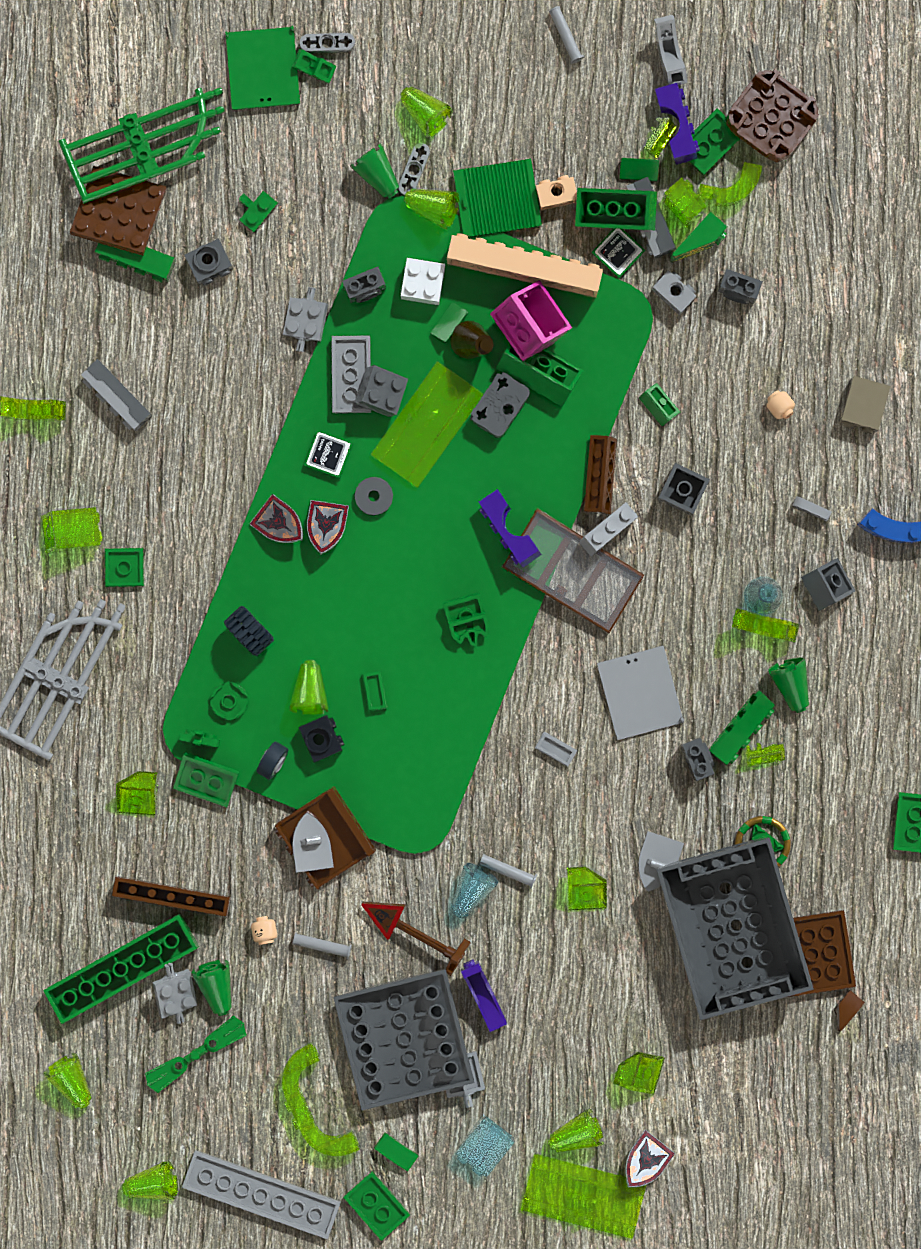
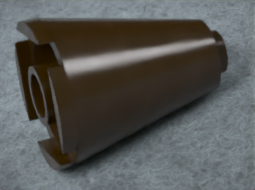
[450,321,493,359]

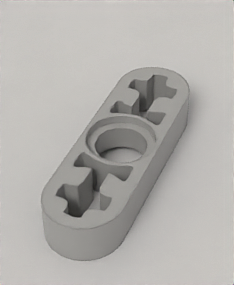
[300,33,355,53]
[399,143,430,197]

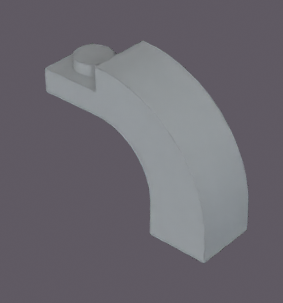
[654,15,687,85]

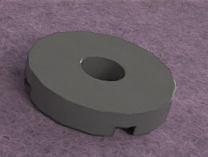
[355,477,393,515]

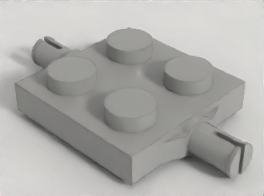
[283,287,328,352]
[152,963,197,1024]
[446,1051,485,1108]

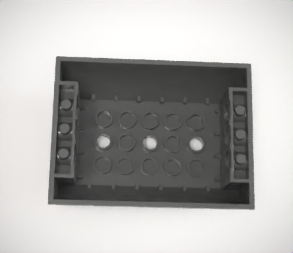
[657,837,814,1020]

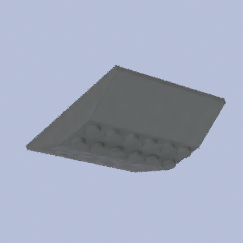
[333,969,475,1110]

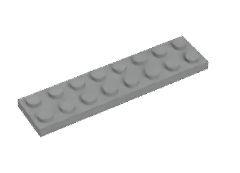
[182,1150,341,1239]

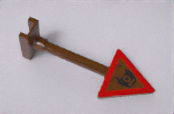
[361,901,471,976]

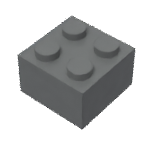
[355,365,408,417]
[657,463,710,516]

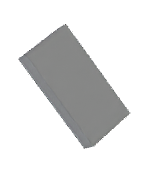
[535,732,577,767]

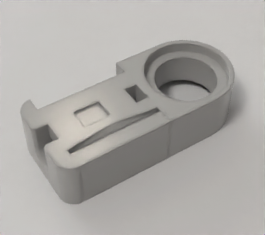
[792,496,832,522]

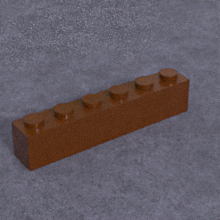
[112,876,232,916]

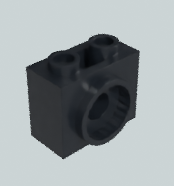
[299,715,345,763]

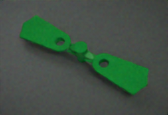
[145,1016,247,1093]

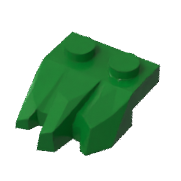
[443,592,489,646]

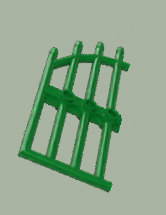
[58,88,225,204]

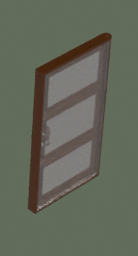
[502,508,644,633]

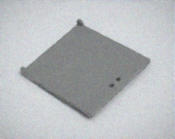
[597,646,684,740]

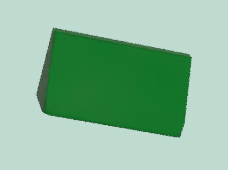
[619,158,659,182]
[431,302,468,344]
[639,383,680,426]

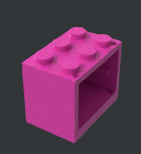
[490,280,572,361]

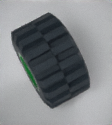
[224,606,274,656]

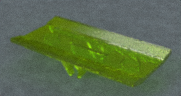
[371,361,483,488]
[520,1153,646,1239]

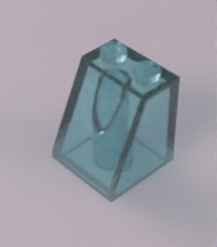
[455,1114,515,1177]

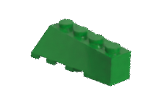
[709,690,775,765]

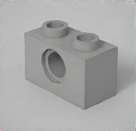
[652,270,696,315]

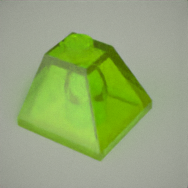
[116,771,158,816]
[567,867,607,911]
[613,1052,665,1095]

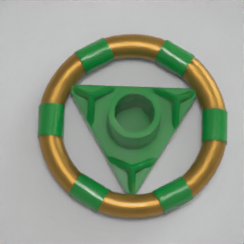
[735,816,791,867]

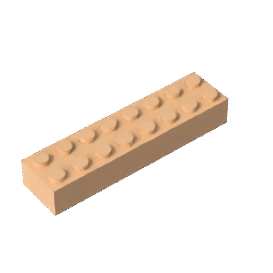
[447,234,603,298]

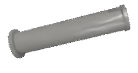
[549,6,584,64]
[479,854,537,889]
[292,933,352,959]

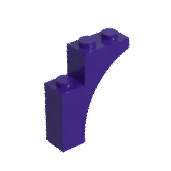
[461,959,507,1032]

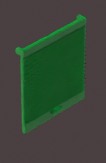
[225,26,300,110]
[453,158,542,237]

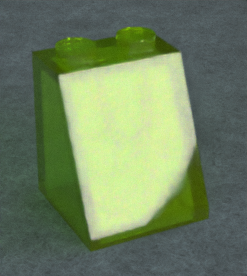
[41,507,102,554]

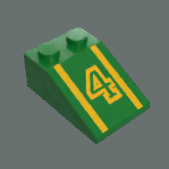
[669,211,728,263]

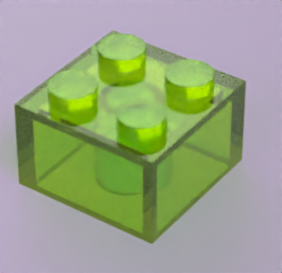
[662,178,707,228]

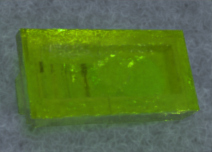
[644,117,677,159]
[746,743,785,767]

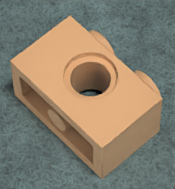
[536,175,577,211]

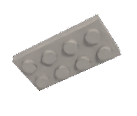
[332,336,371,413]

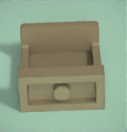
[839,376,891,434]

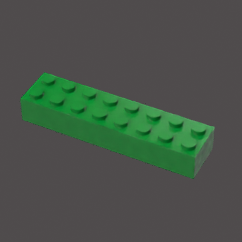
[43,913,199,1024]

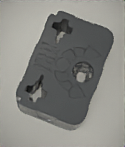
[471,372,529,438]

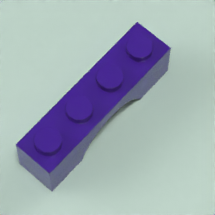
[655,83,700,165]
[479,489,542,567]

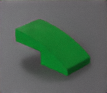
[292,49,337,84]
[374,1132,419,1172]

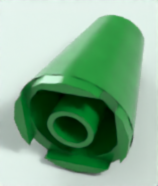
[350,143,399,199]
[768,657,809,713]
[191,960,232,1016]

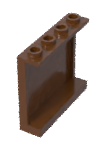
[274,786,376,890]

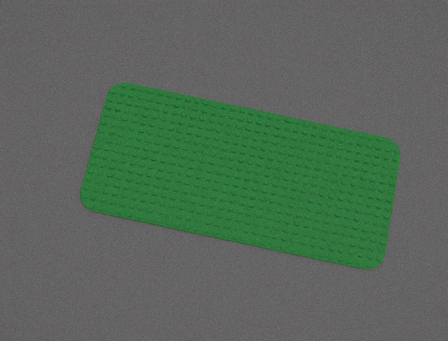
[163,196,653,854]

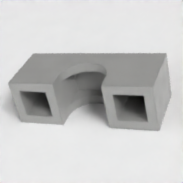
[579,503,638,556]

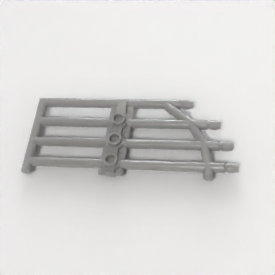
[0,599,125,761]

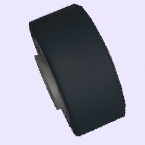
[257,741,289,780]

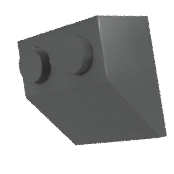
[801,558,855,611]

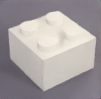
[401,258,445,305]

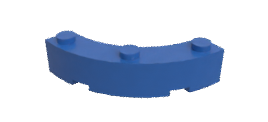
[857,508,921,543]

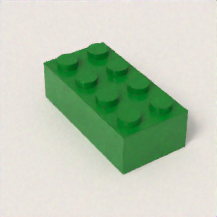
[575,188,657,231]

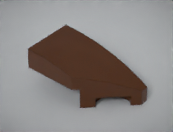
[834,990,865,1032]

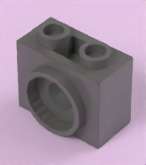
[185,238,233,286]
[342,267,386,303]
[718,269,763,304]
[680,738,715,781]

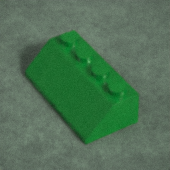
[496,344,583,406]

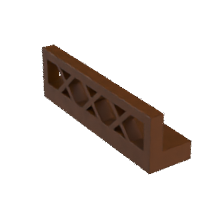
[584,435,617,515]

